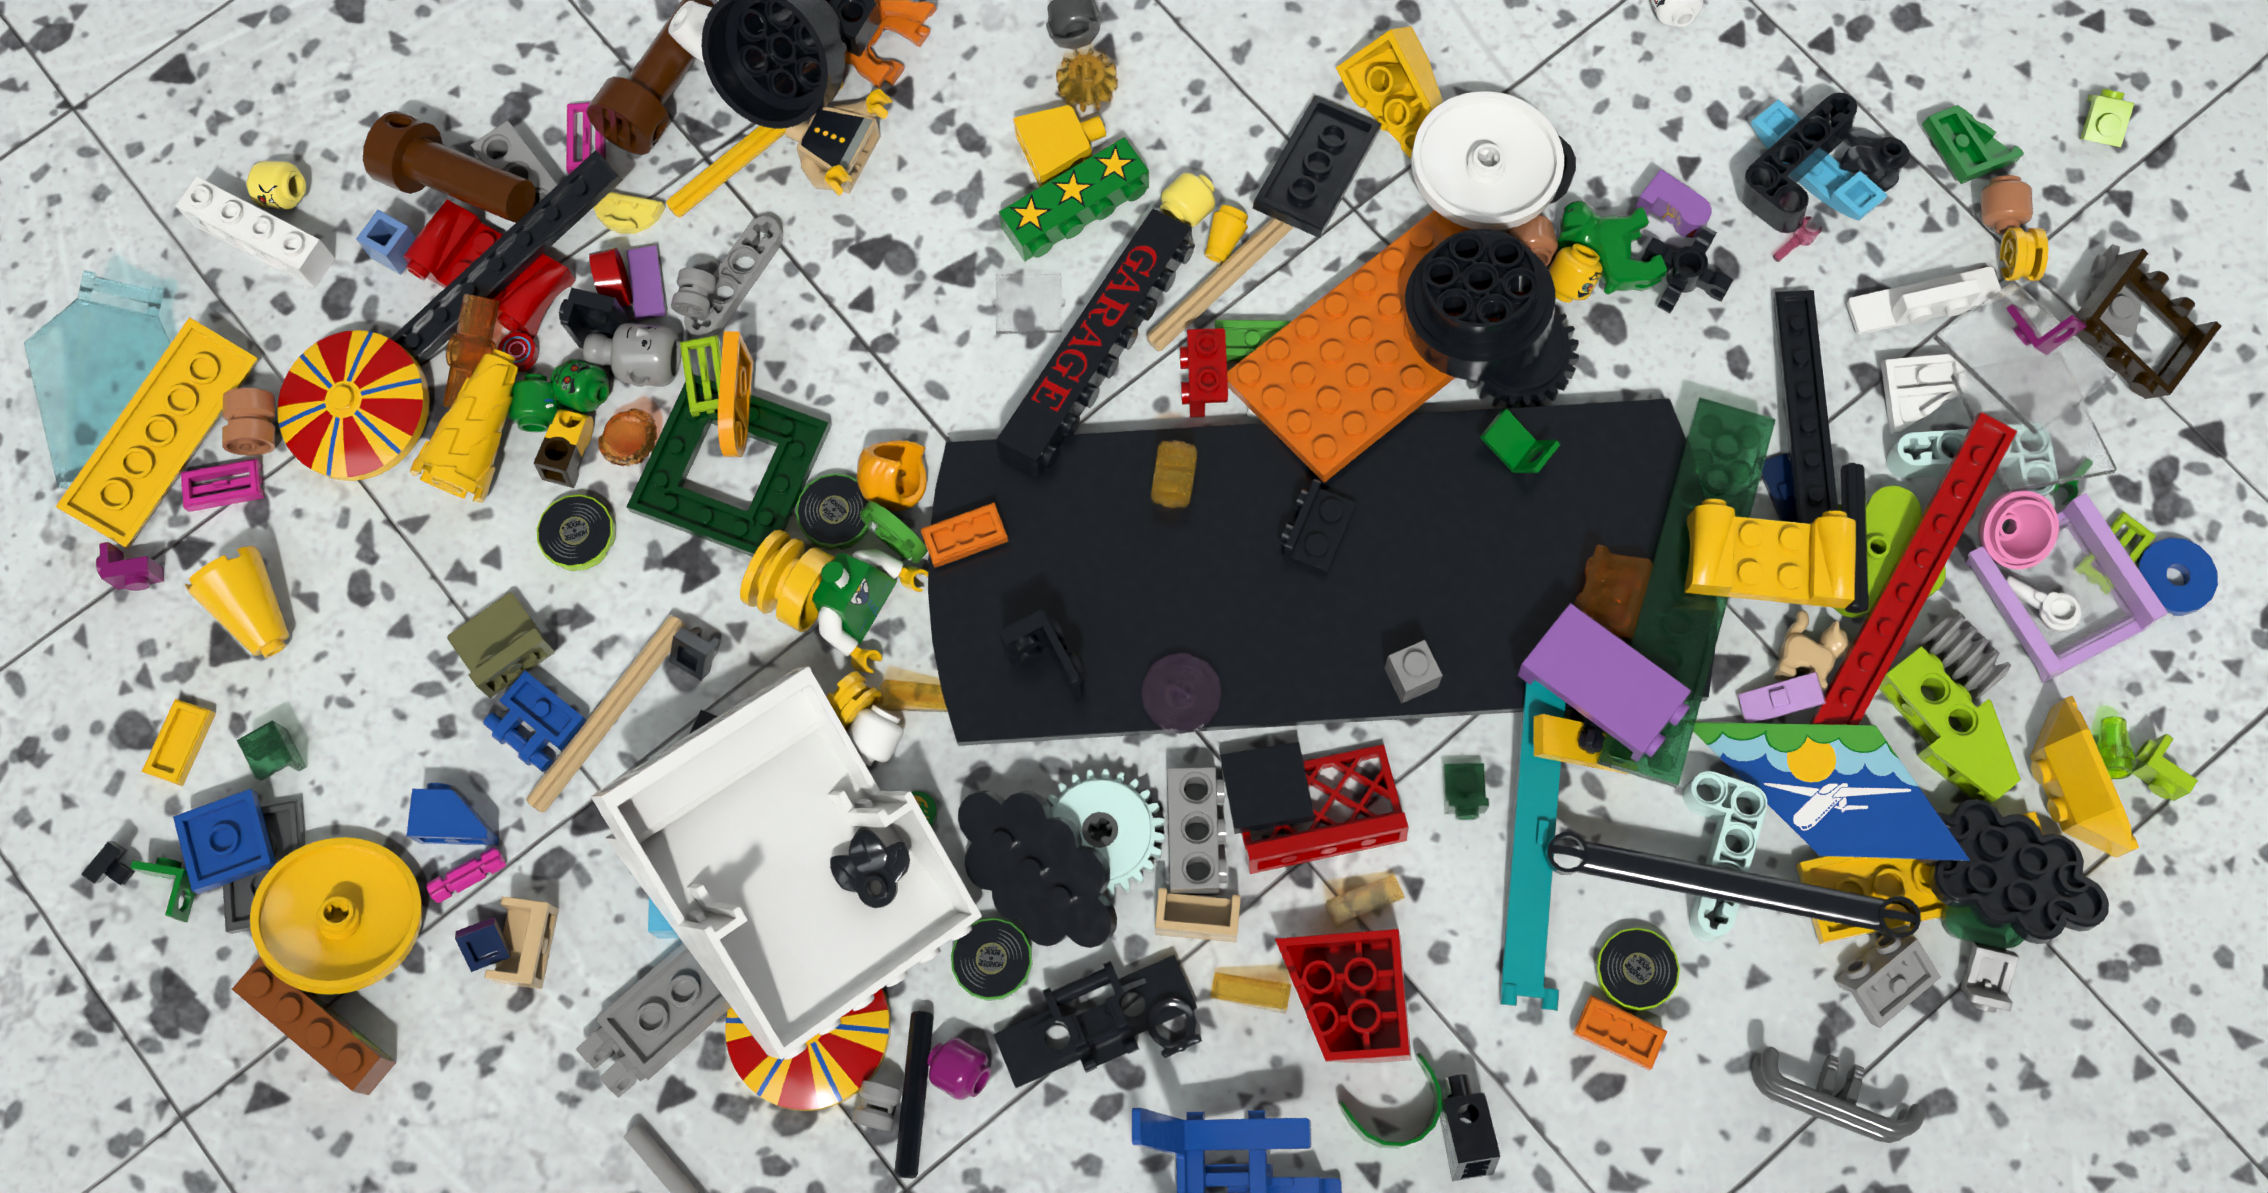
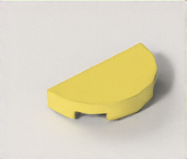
[593,192,666,234]

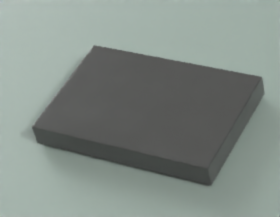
[223,800,305,934]

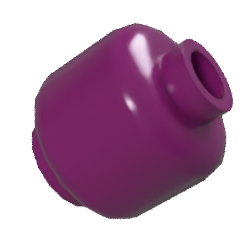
[927,1037,991,1100]

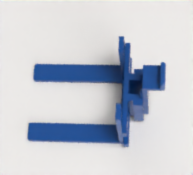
[1132,1108,1342,1193]

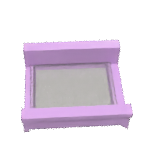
[1965,493,2168,684]

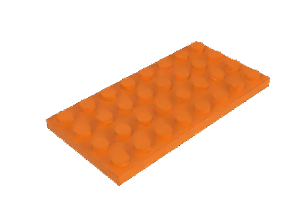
[1227,210,1556,483]

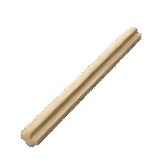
[1146,218,1294,351]
[526,615,687,813]

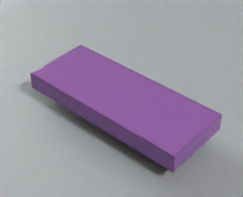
[626,245,666,321]

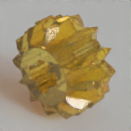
[1056,47,1118,113]
[1151,440,1197,508]

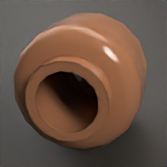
[1980,175,2033,234]
[1506,215,1559,267]

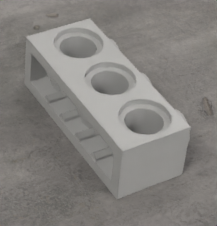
[471,120,557,208]
[1167,767,1227,895]

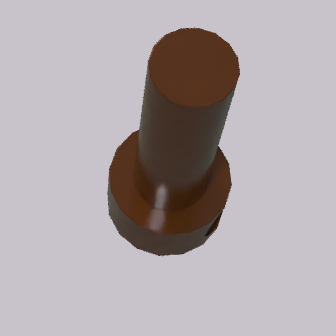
[586,0,715,155]
[363,111,536,223]

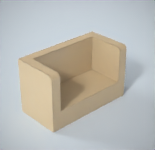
[1155,888,1241,943]
[484,897,559,989]

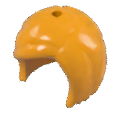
[857,440,927,512]

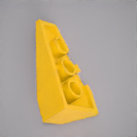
[1336,26,1443,158]

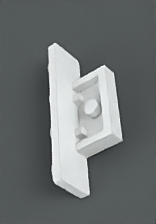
[1847,267,2004,335]

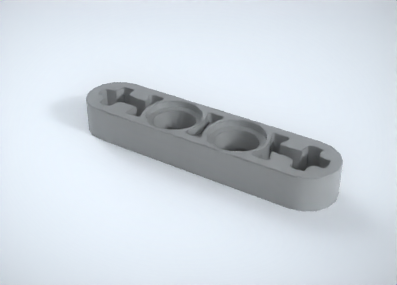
[684,216,783,339]

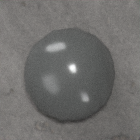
[1046,0,1101,50]

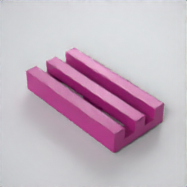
[566,103,606,174]
[181,459,265,512]

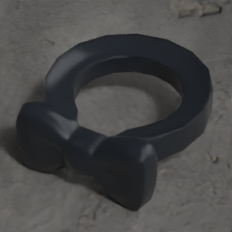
[1146,998,1202,1058]

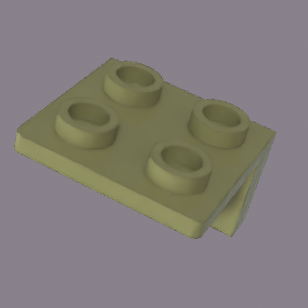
[447,593,555,698]

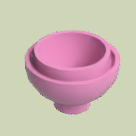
[1978,490,2059,569]

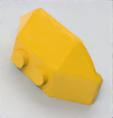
[2030,696,2139,858]

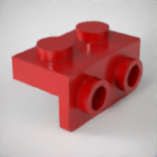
[1180,328,1228,418]

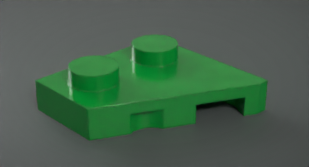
[1922,105,2024,184]

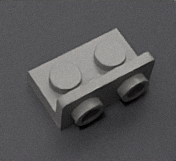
[2084,244,2150,337]
[1835,931,1941,1028]

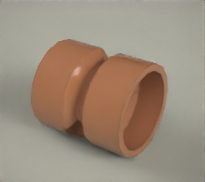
[222,388,275,456]

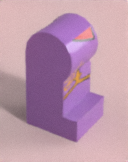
[1634,169,1712,238]

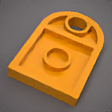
[718,331,753,457]

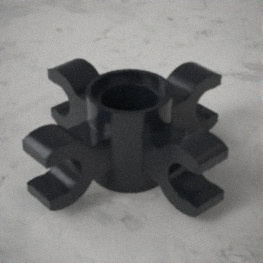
[1641,226,1733,314]

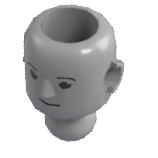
[583,323,681,387]

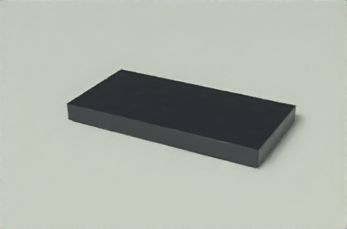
[1252,95,1382,238]

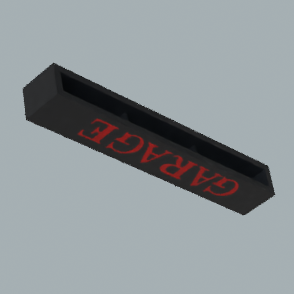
[996,208,1195,478]

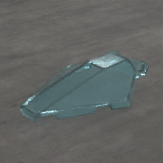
[24,270,171,489]

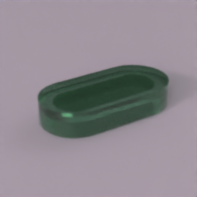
[1940,904,2024,948]

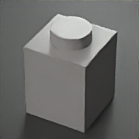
[1384,640,1443,704]

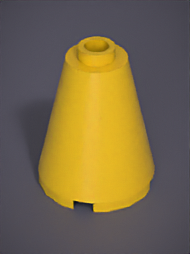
[185,545,289,658]

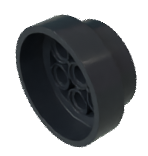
[701,0,847,129]
[1405,229,1556,381]

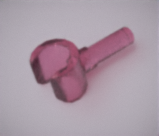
[1773,216,1822,262]

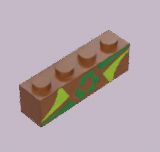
[232,957,396,1095]

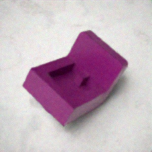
[96,542,164,591]

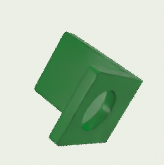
[1480,409,1560,473]
[130,857,196,923]

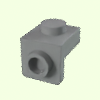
[1961,942,2019,1013]

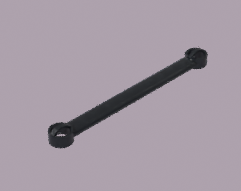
[1545,832,1921,939]

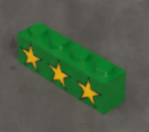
[999,137,1149,262]

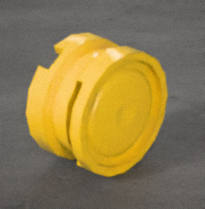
[1999,227,2049,281]
[826,671,881,732]

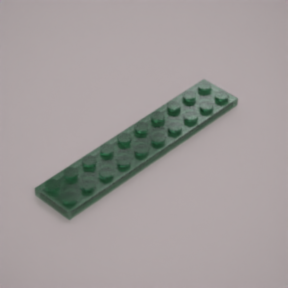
[1597,397,1776,788]

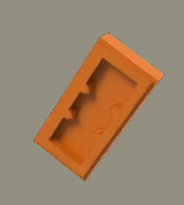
[920,503,1008,568]
[1572,995,1668,1071]

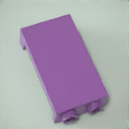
[1518,603,1691,762]

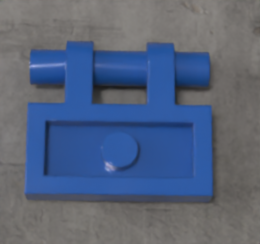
[483,670,587,772]

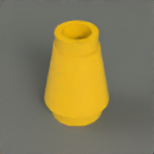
[1204,205,1248,264]

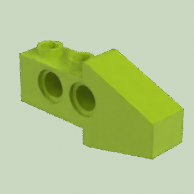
[1878,646,2021,804]

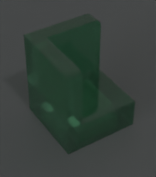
[237,720,306,780]

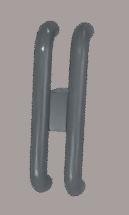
[1751,1047,1926,1143]

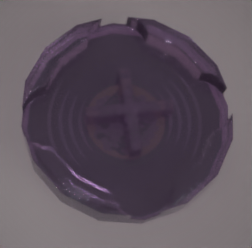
[1141,653,1221,734]

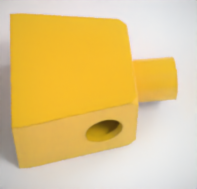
[1013,105,1106,187]

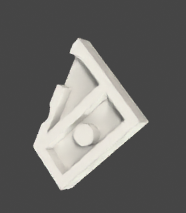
[1881,353,1967,435]

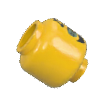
[1548,244,1603,303]

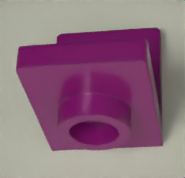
[2006,304,2086,355]

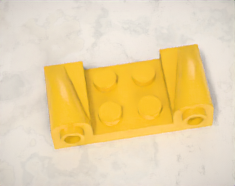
[1685,499,1856,609]

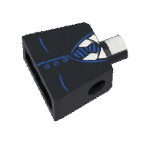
[1439,1074,1501,1182]

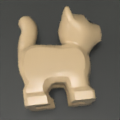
[1774,610,1852,693]

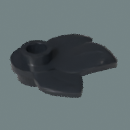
[1839,129,1910,192]
[830,827,910,908]

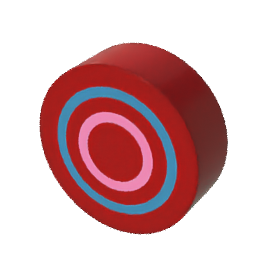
[498,332,539,372]

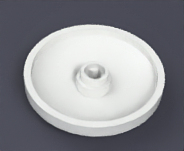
[1411,91,1564,231]

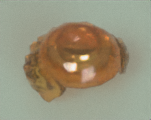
[598,408,657,467]

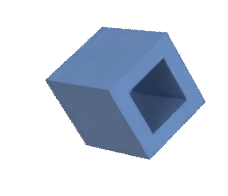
[356,210,416,275]

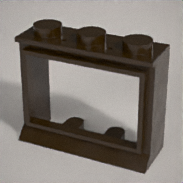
[2075,248,2222,399]

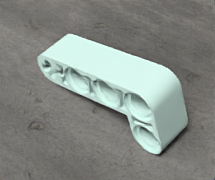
[1886,425,2056,497]
[1683,771,1767,942]

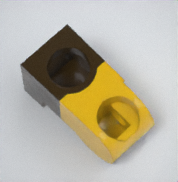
[534,409,594,488]

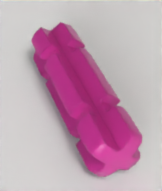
[426,847,506,903]

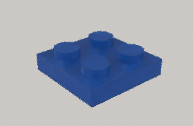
[173,789,276,894]

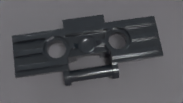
[993,955,1197,1088]

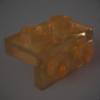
[1575,545,1653,638]

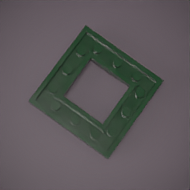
[626,374,831,557]

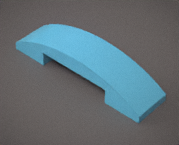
[1751,99,1887,221]

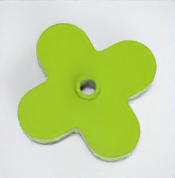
[1833,486,1946,618]

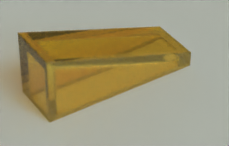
[878,679,947,712]
[1325,874,1405,929]
[1210,972,1292,1014]

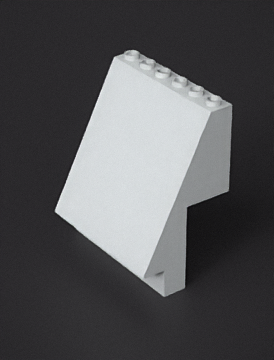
[591,666,982,1060]

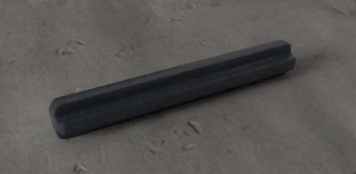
[1840,463,1869,614]
[894,1011,934,1179]

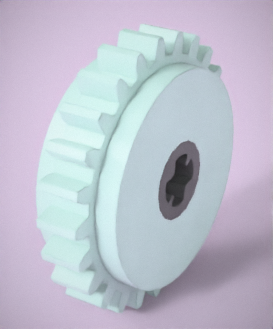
[1047,769,1165,898]

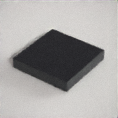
[1220,742,1314,834]

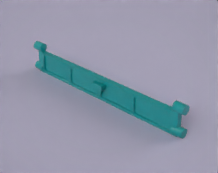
[1500,680,1566,1011]

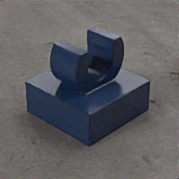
[455,917,511,972]

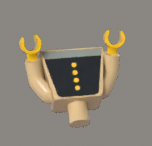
[785,89,893,196]

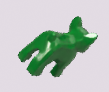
[1557,200,1667,295]

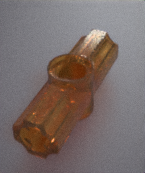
[443,294,500,408]

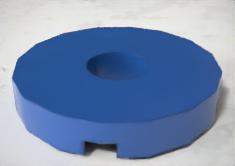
[2136,538,2218,616]

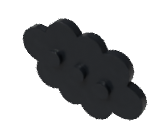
[958,790,1117,948]
[1918,799,2109,944]

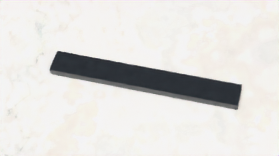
[390,150,623,366]
[1773,290,1839,524]

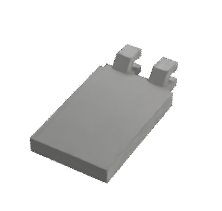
[576,943,731,1098]

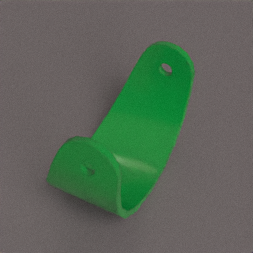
[1338,1053,1442,1149]

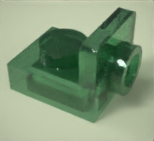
[1442,763,1489,820]

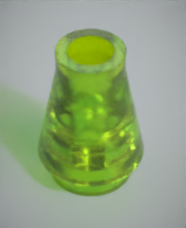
[2097,716,2137,779]

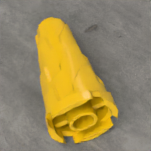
[410,350,518,503]

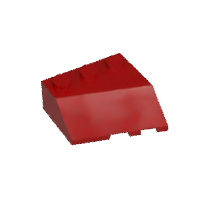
[1275,929,1412,1063]

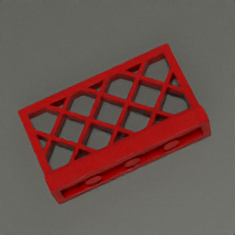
[1241,744,1409,874]

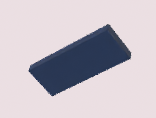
[1756,453,1797,523]

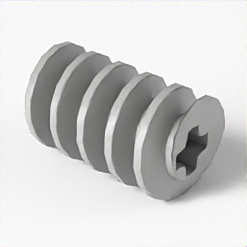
[1919,614,2011,701]

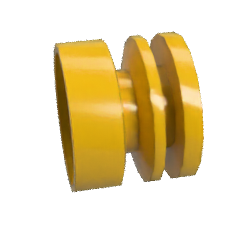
[740,530,835,632]

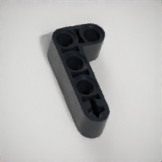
[1740,92,1858,233]

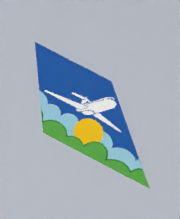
[1684,722,1970,861]

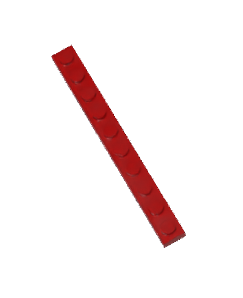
[1809,412,2017,725]

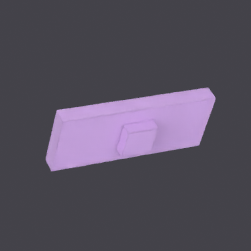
[1738,672,1826,723]

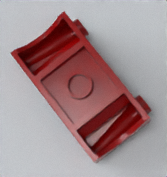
[403,199,576,339]

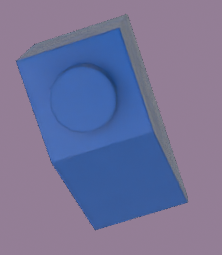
[406,783,499,846]

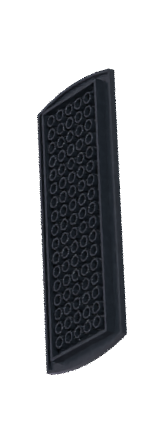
[928,398,1717,746]

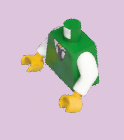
[812,548,928,673]

